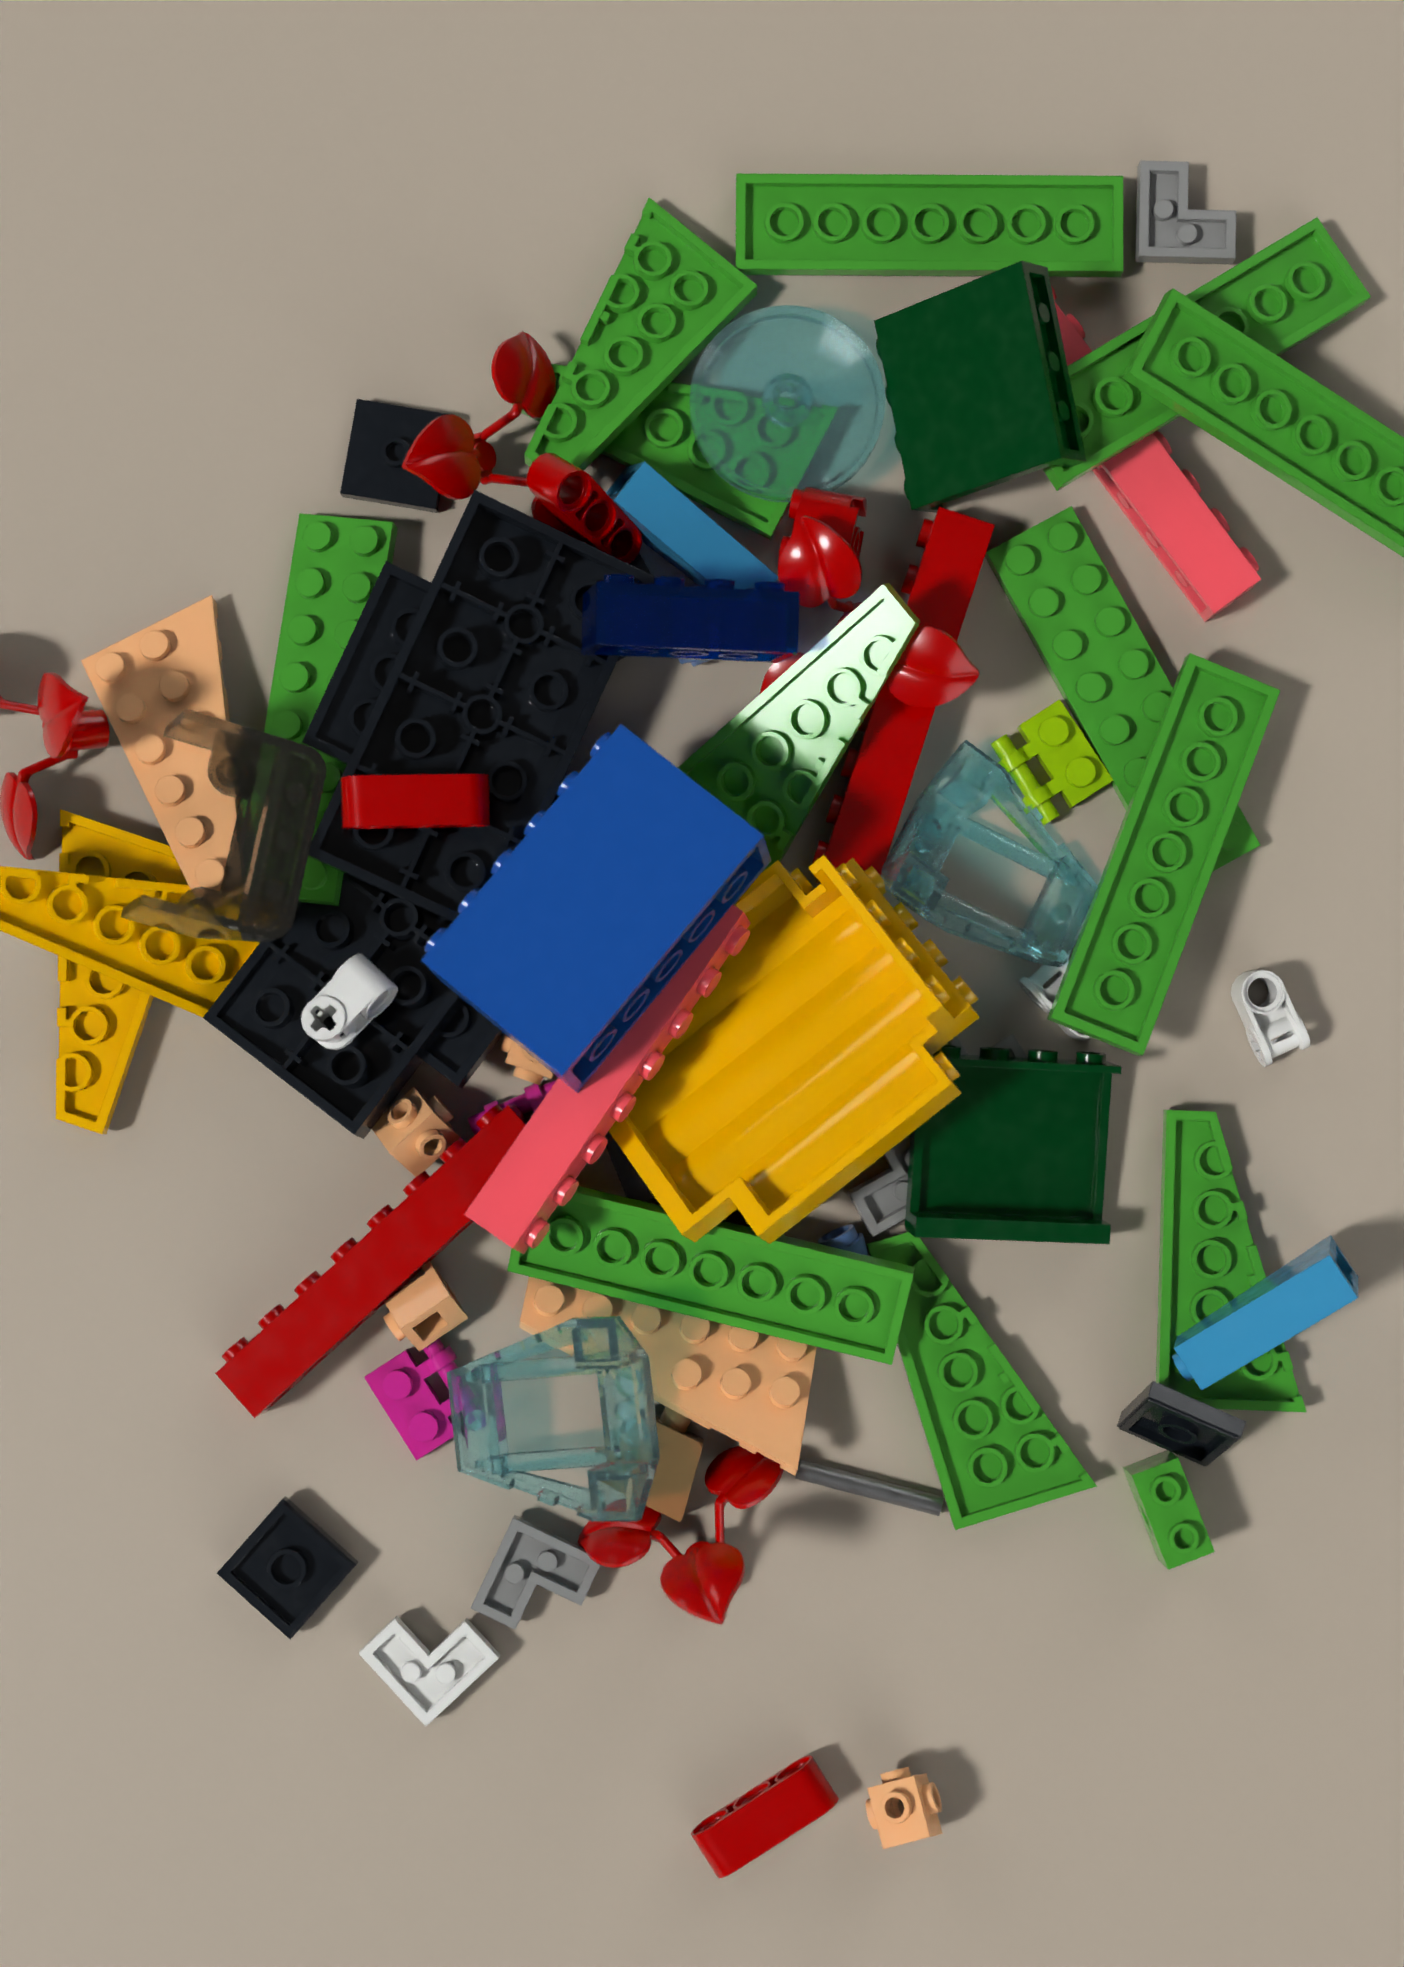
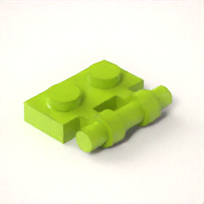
[990,699,1113,825]

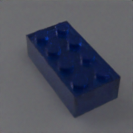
[581,574,800,663]

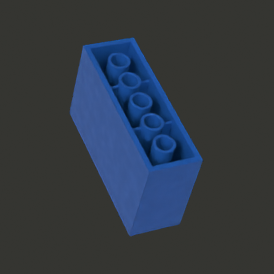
[421,724,771,1093]

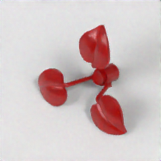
[402,331,573,537]
[760,515,980,708]
[0,672,110,860]
[577,1446,784,1625]

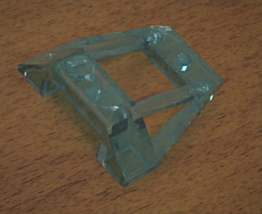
[881,740,1098,967]
[447,1316,660,1522]

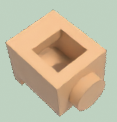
[383,1261,468,1352]

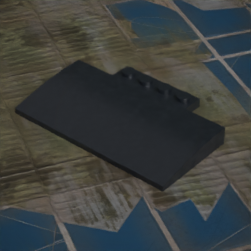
[302,489,655,922]
[203,793,559,1139]

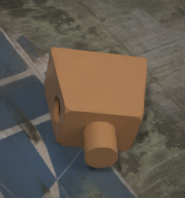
[595,1406,704,1522]

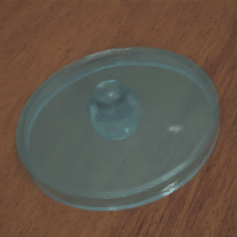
[690,305,885,503]

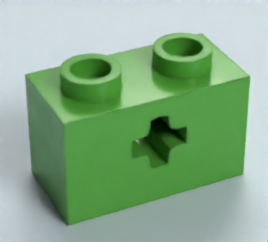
[1123,1450,1215,1570]

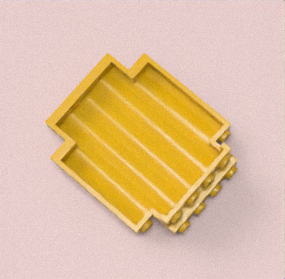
[609,855,980,1244]

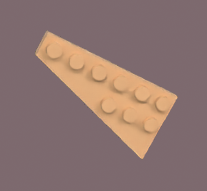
[81,595,249,914]
[519,1277,817,1476]

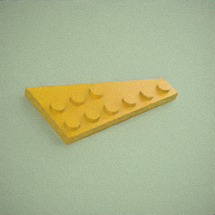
[56,809,188,1134]
[0,866,288,1018]

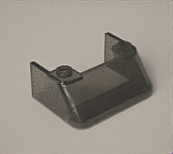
[121,709,326,942]

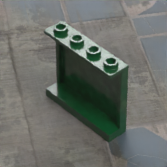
[874,261,1086,513]
[905,1045,1122,1244]

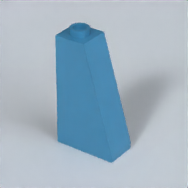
[606,461,778,616]
[1172,1235,1358,1391]

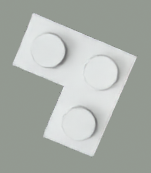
[358,1616,500,1727]

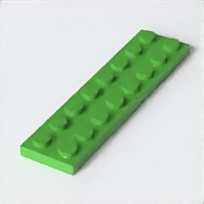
[735,173,1123,277]
[1042,217,1371,491]
[1121,288,1404,557]
[985,506,1260,871]
[243,513,398,906]
[1047,653,1281,1056]
[507,1186,915,1365]

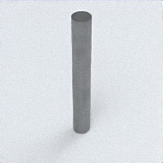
[795,1459,943,1516]

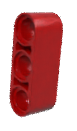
[527,453,642,564]
[341,774,490,829]
[691,1755,839,1878]

